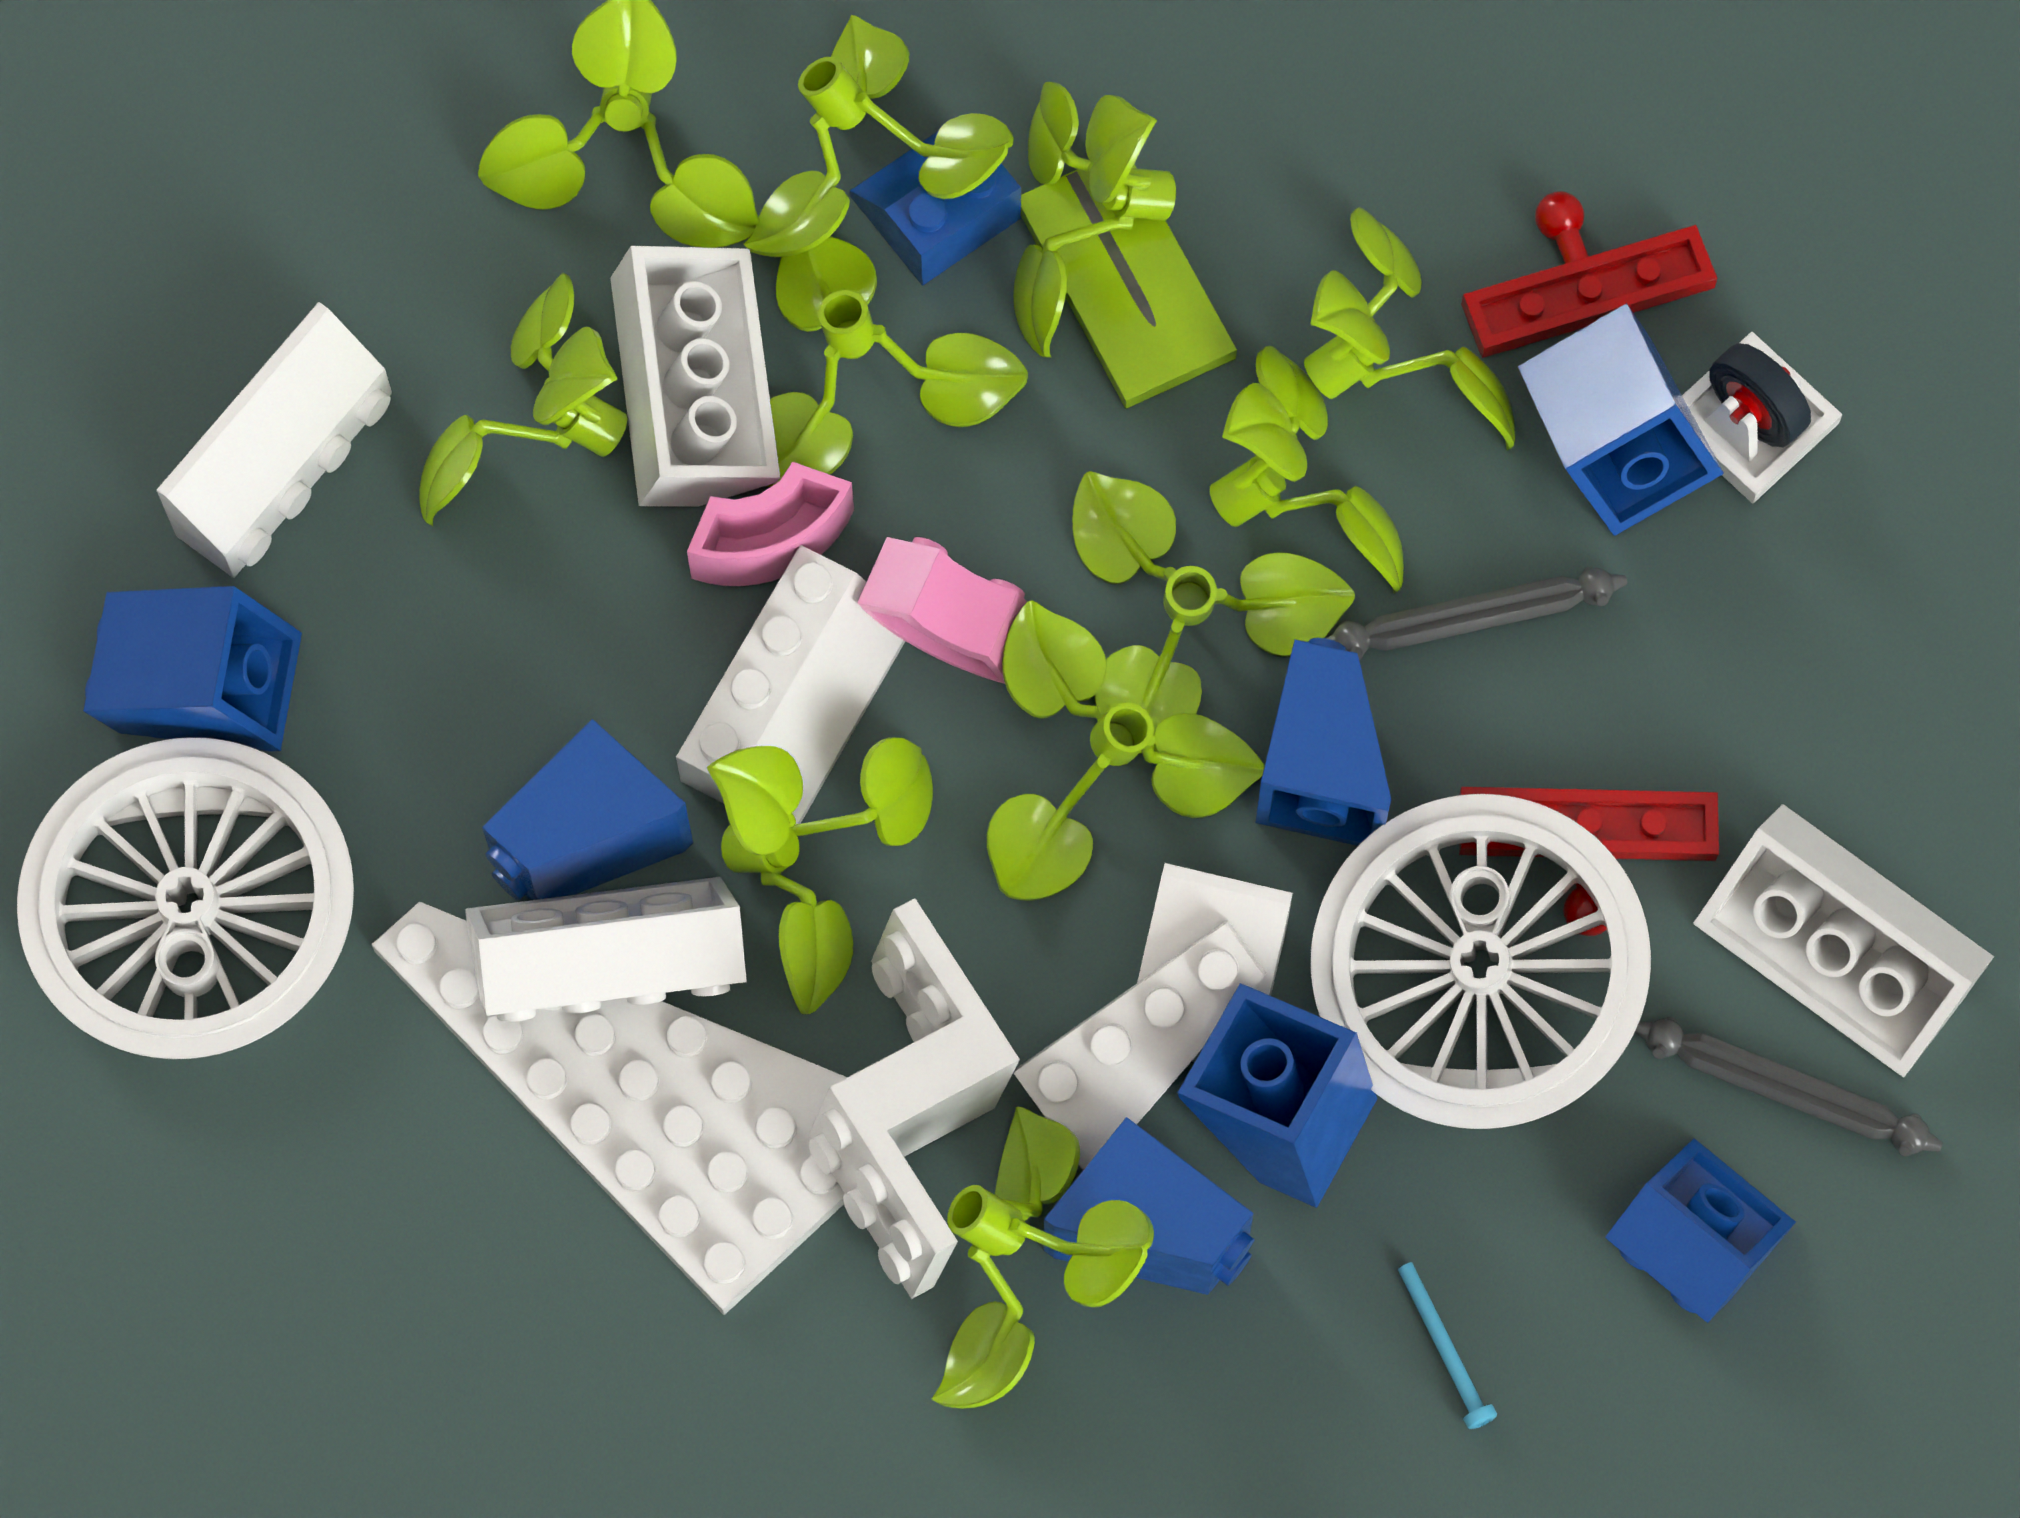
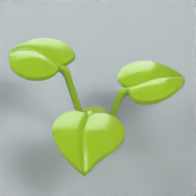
[478,0,760,248]
[743,15,1014,257]
[1013,82,1176,358]
[1304,207,1515,450]
[767,236,1028,487]
[419,273,627,526]
[1210,346,1404,594]
[1072,471,1355,754]
[987,600,1265,901]
[707,737,933,1015]
[931,1106,1154,1409]

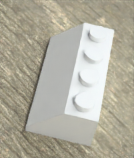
[610,246,780,507]
[157,302,392,578]
[676,545,905,825]
[1693,804,1994,1078]
[465,877,747,1022]

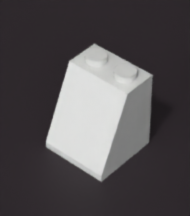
[1137,863,1293,1062]

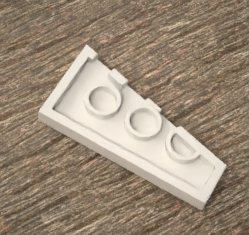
[1013,920,1266,1170]

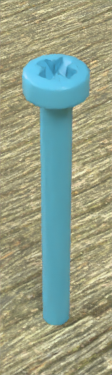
[1398,1262,1497,1429]

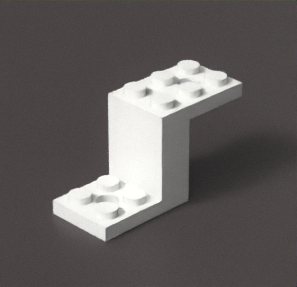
[808,898,1020,1299]

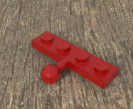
[1461,191,1718,358]
[1459,787,1719,936]

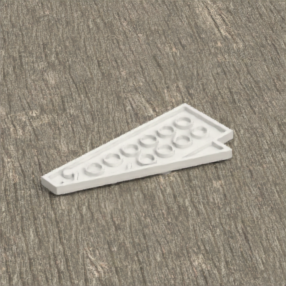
[371,902,847,1315]

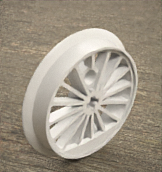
[17,738,354,1059]
[1311,794,1651,1129]

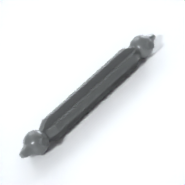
[1326,567,1627,660]
[1635,1017,1943,1157]

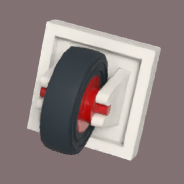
[1682,332,1842,504]

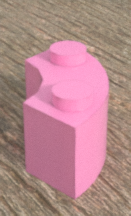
[687,462,854,586]
[857,537,1027,684]

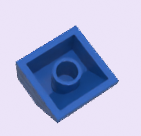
[850,131,1021,286]
[1605,1138,1796,1323]

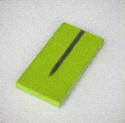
[1021,164,1237,409]

